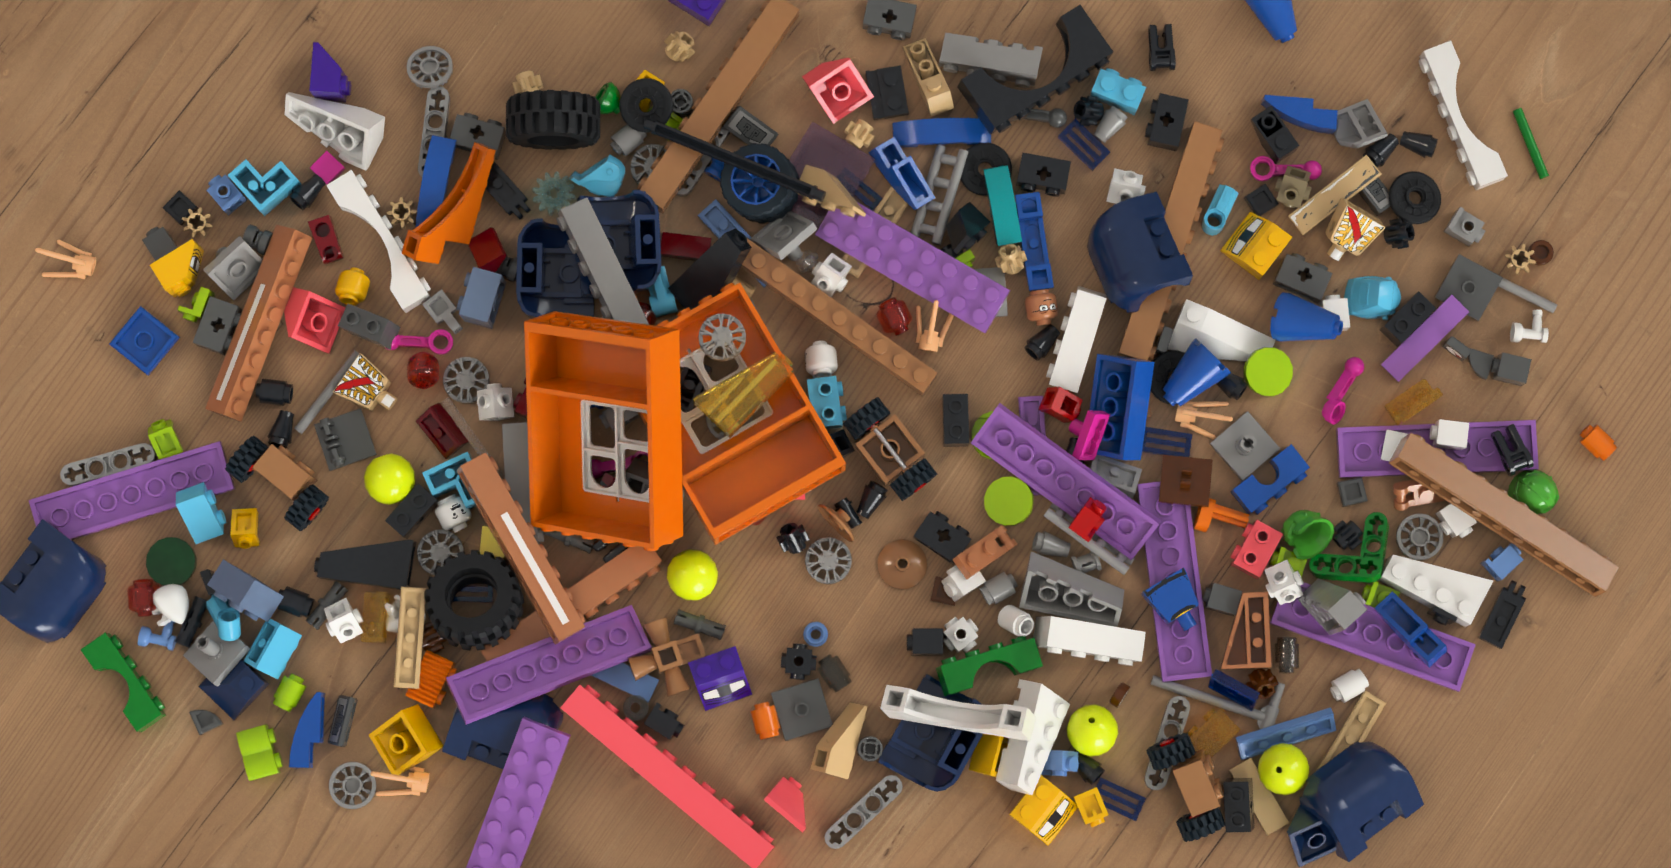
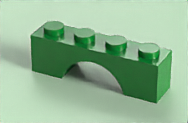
[81,632,166,732]
[936,636,1043,697]

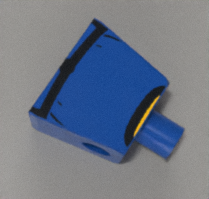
[1141,568,1199,631]

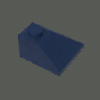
[198,658,269,721]
[1287,805,1336,867]

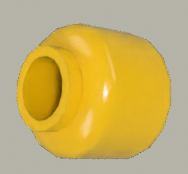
[335,267,370,306]

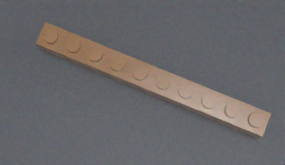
[637,0,800,214]
[1117,121,1225,361]
[741,238,938,396]
[1389,433,1618,597]

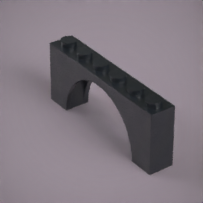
[957,5,1113,135]

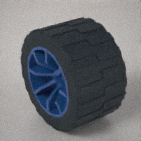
[720,143,800,224]

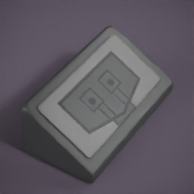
[722,106,779,146]
[1359,178,1391,216]
[328,695,358,747]

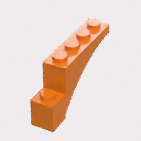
[402,142,496,264]

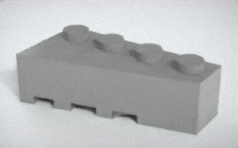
[939,33,1043,88]
[1019,551,1124,627]
[1296,578,1368,635]

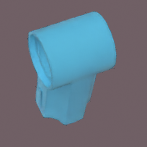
[1201,184,1239,236]
[649,266,678,318]
[206,595,241,641]

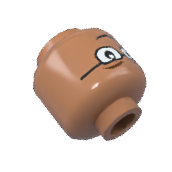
[1025,289,1058,326]

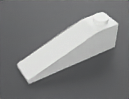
[284,92,385,171]
[1167,299,1276,362]

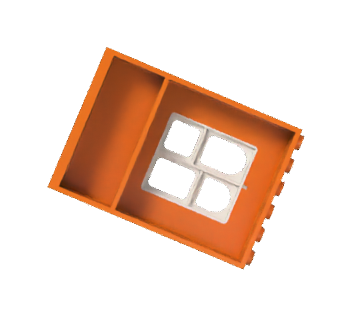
[638,283,846,545]
[524,311,683,551]

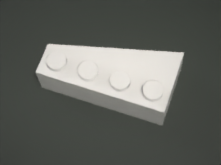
[1046,286,1107,393]
[1379,555,1493,627]
[1033,616,1146,666]
[996,679,1070,795]

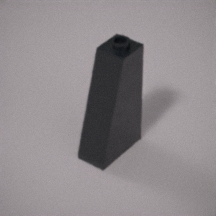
[668,228,752,310]
[314,540,417,590]

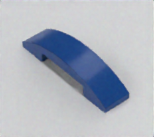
[893,118,991,148]
[415,135,457,228]
[1015,192,1054,292]

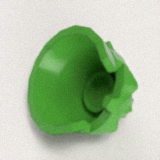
[1508,470,1559,515]
[1281,510,1334,560]

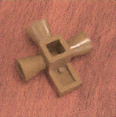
[628,617,706,697]

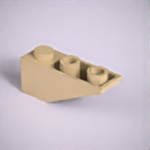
[903,38,954,117]
[796,165,866,218]
[810,702,868,779]

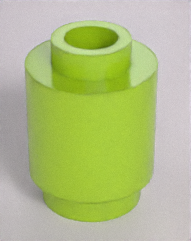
[273,673,307,712]

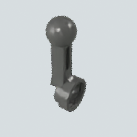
[1013,108,1067,128]

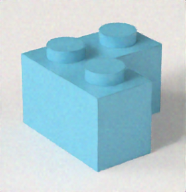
[228,159,301,216]
[422,452,476,509]

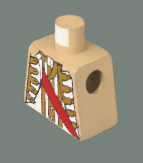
[1325,197,1385,261]
[333,353,397,411]

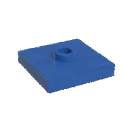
[109,306,180,376]

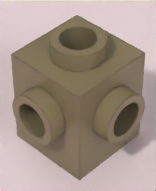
[1274,166,1312,208]

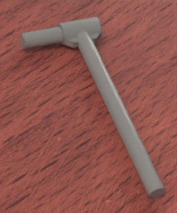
[1150,675,1285,729]

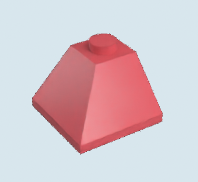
[802,58,874,124]
[284,287,346,354]
[764,777,806,833]

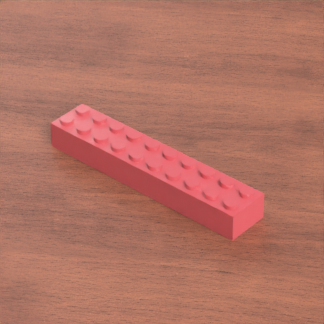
[560,684,775,868]

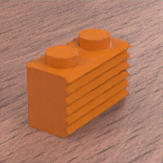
[405,650,457,709]

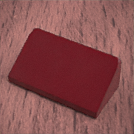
[468,227,506,273]
[661,232,712,261]
[416,403,469,459]

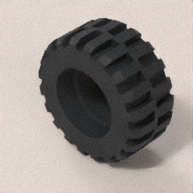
[506,90,601,150]
[424,550,524,651]

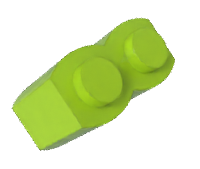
[236,724,283,781]

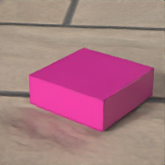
[310,150,345,184]

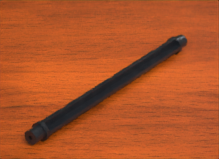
[643,118,826,202]

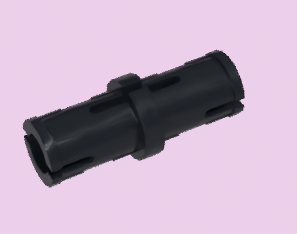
[175,596,207,648]

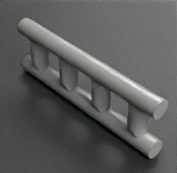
[911,144,968,245]
[1043,503,1135,575]

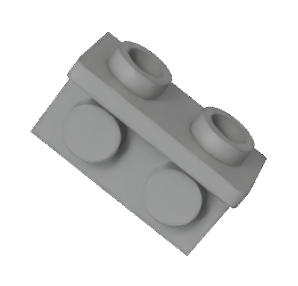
[1090,455,1142,499]

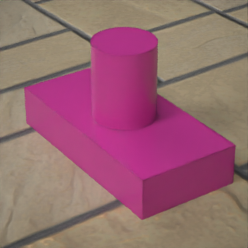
[1069,410,1110,460]

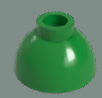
[595,82,621,115]

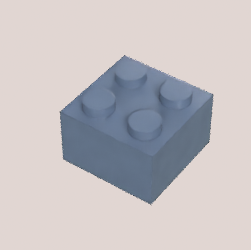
[457,267,506,329]
[207,559,284,622]

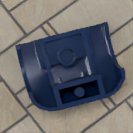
[577,190,661,297]
[1087,191,1193,313]
[516,218,595,319]
[0,519,106,643]
[877,674,983,792]
[442,694,563,769]
[1299,741,1424,862]

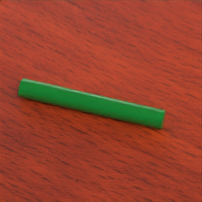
[1513,108,1549,179]

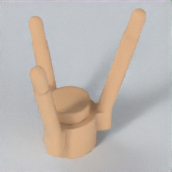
[35,240,96,279]
[915,300,954,352]
[1175,401,1233,440]
[370,766,430,796]

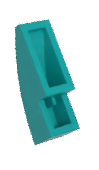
[983,165,1022,246]

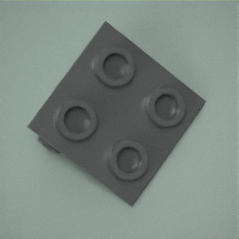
[314,408,377,471]

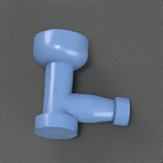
[137,621,177,651]

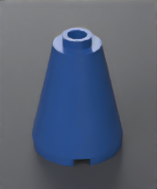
[1245,0,1297,43]
[1270,292,1343,341]
[1163,338,1231,407]

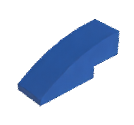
[1261,95,1338,134]
[868,137,935,210]
[1374,591,1447,668]
[289,692,325,768]

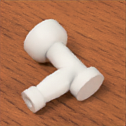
[1510,310,1549,343]

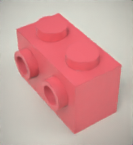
[1230,520,1283,579]

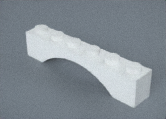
[1419,41,1508,190]
[326,170,431,313]
[880,685,1036,741]

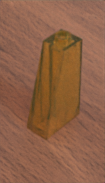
[693,352,793,438]

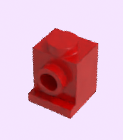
[1038,386,1083,423]
[1068,497,1107,542]

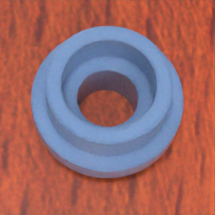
[803,622,828,647]

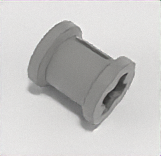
[1071,551,1102,573]

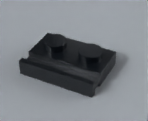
[866,65,909,120]

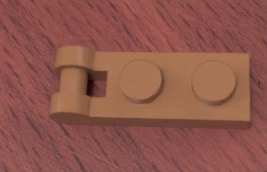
[1393,480,1446,511]
[952,525,1018,579]

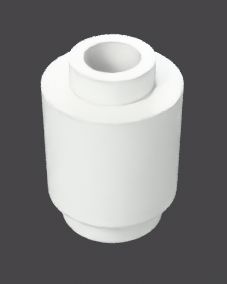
[998,605,1034,636]
[1330,669,1369,703]

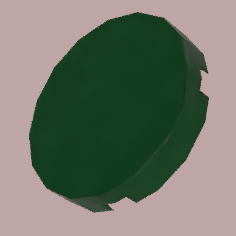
[146,537,197,586]

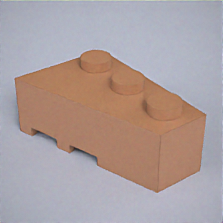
[1220,592,1272,670]

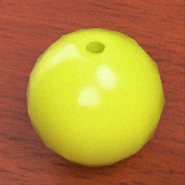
[364,453,416,505]
[667,549,718,601]
[1066,704,1118,756]
[1258,743,1309,795]

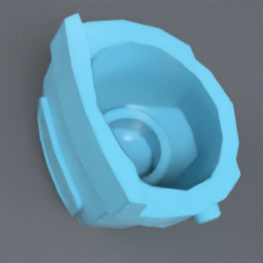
[569,155,625,197]
[1344,276,1401,320]

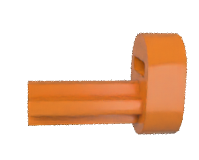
[1193,498,1249,533]

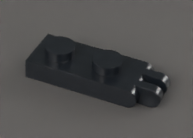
[485,162,531,220]
[1478,580,1526,649]

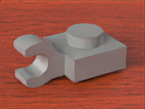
[422,289,463,335]

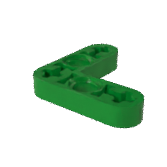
[1309,512,1389,583]

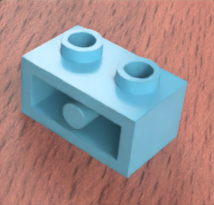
[1090,68,1146,116]
[807,376,847,429]
[176,482,227,544]
[244,618,302,679]

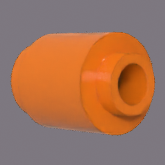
[1580,424,1617,461]
[750,701,780,740]

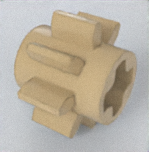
[664,31,695,62]
[512,71,544,94]
[844,119,875,150]
[387,197,417,229]
[182,207,213,238]
[995,244,1027,275]
[1505,244,1536,275]

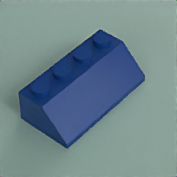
[1090,354,1154,460]

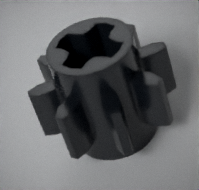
[1073,95,1104,126]
[1384,218,1415,249]
[1332,520,1363,551]
[776,523,809,554]

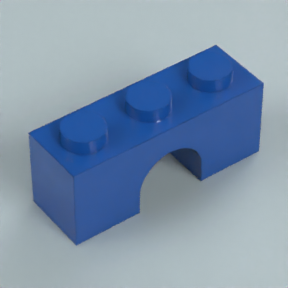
[1230,444,1310,515]

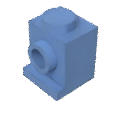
[207,174,247,216]
[1480,543,1524,581]
[1041,750,1079,776]

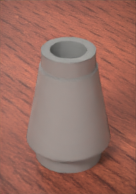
[1093,106,1128,143]
[1032,531,1071,557]

